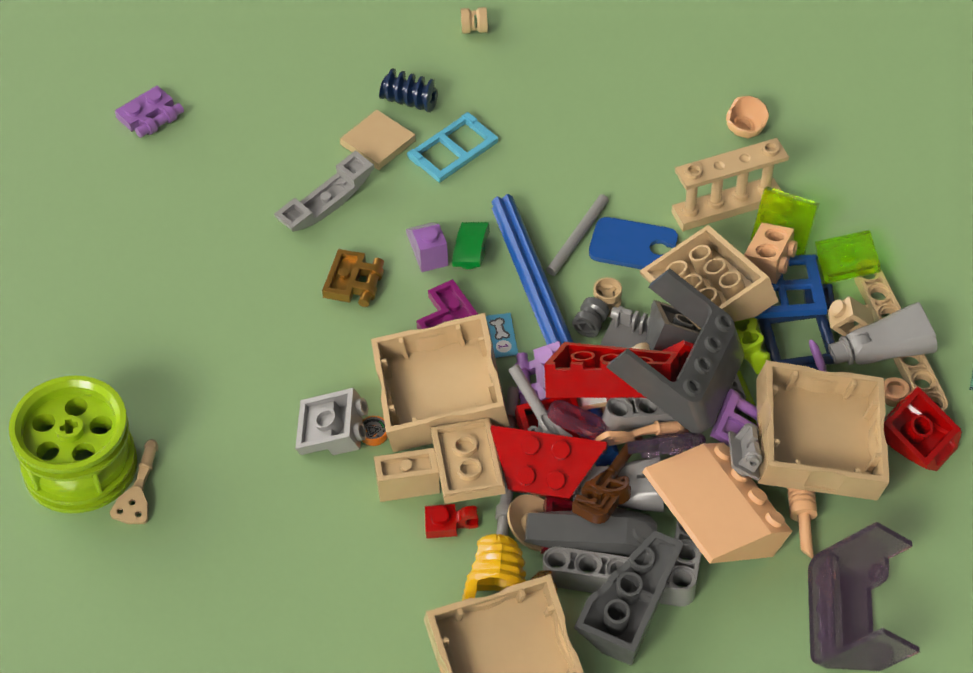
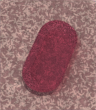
[547,400,606,440]

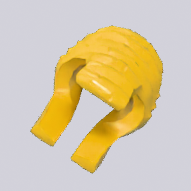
[462,534,526,601]

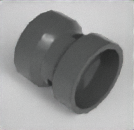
[572,297,610,337]

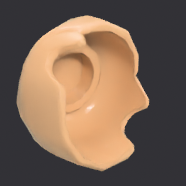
[726,95,769,139]

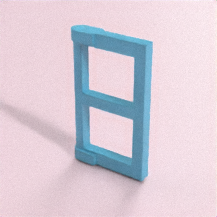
[407,112,498,183]

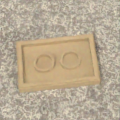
[430,418,506,504]

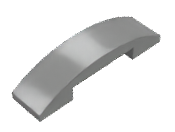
[274,150,374,232]

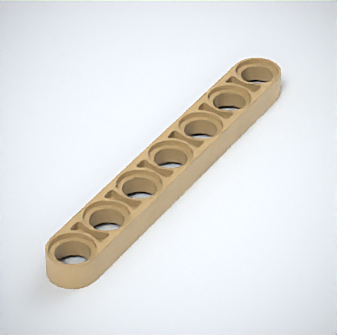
[854,261,948,413]

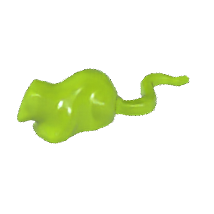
[734,318,771,374]

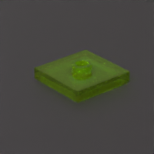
[750,186,820,255]
[815,230,881,284]

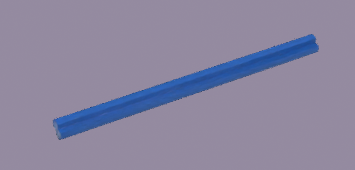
[491,194,619,467]

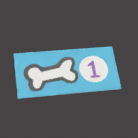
[486,313,518,358]

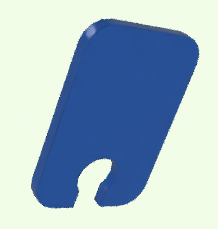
[589,217,678,269]

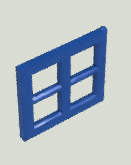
[754,254,827,319]

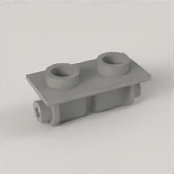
[728,423,762,481]

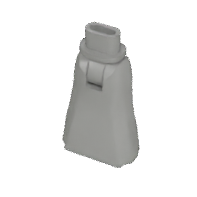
[828,302,937,365]
[565,456,664,512]

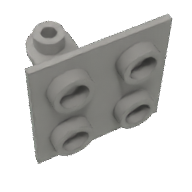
[600,306,650,348]

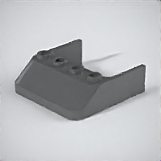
[607,268,744,434]

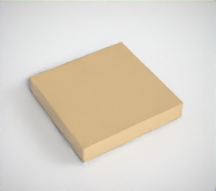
[340,110,416,170]

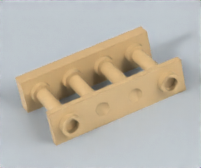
[672,138,789,231]

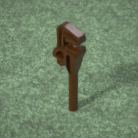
[572,436,643,524]

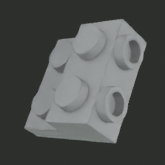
[295,388,368,455]

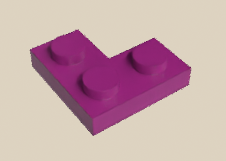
[416,279,478,330]

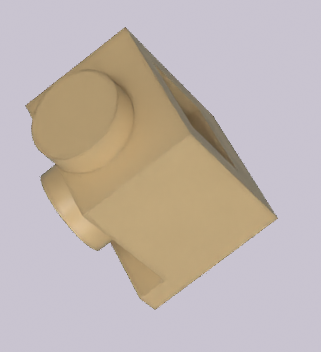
[827,296,874,336]

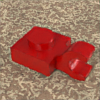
[425,504,478,539]

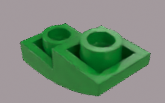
[452,222,490,269]

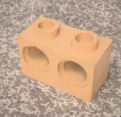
[744,223,798,284]

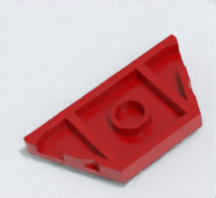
[490,425,608,500]

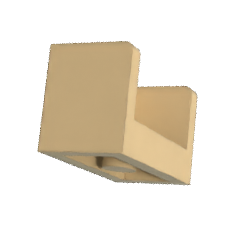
[374,448,440,502]

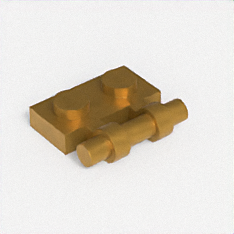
[322,249,384,307]

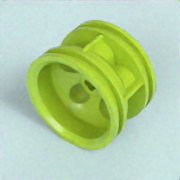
[9,375,137,513]

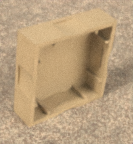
[371,313,510,453]
[756,360,890,500]
[424,574,584,673]

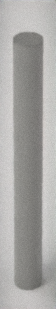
[546,195,609,276]

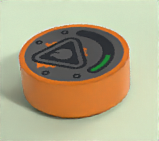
[361,416,388,446]

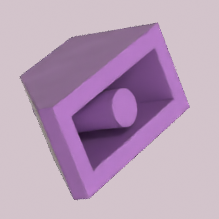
[406,222,448,273]

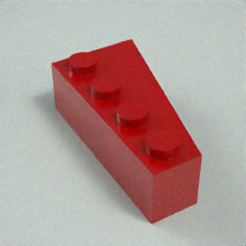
[544,342,680,398]

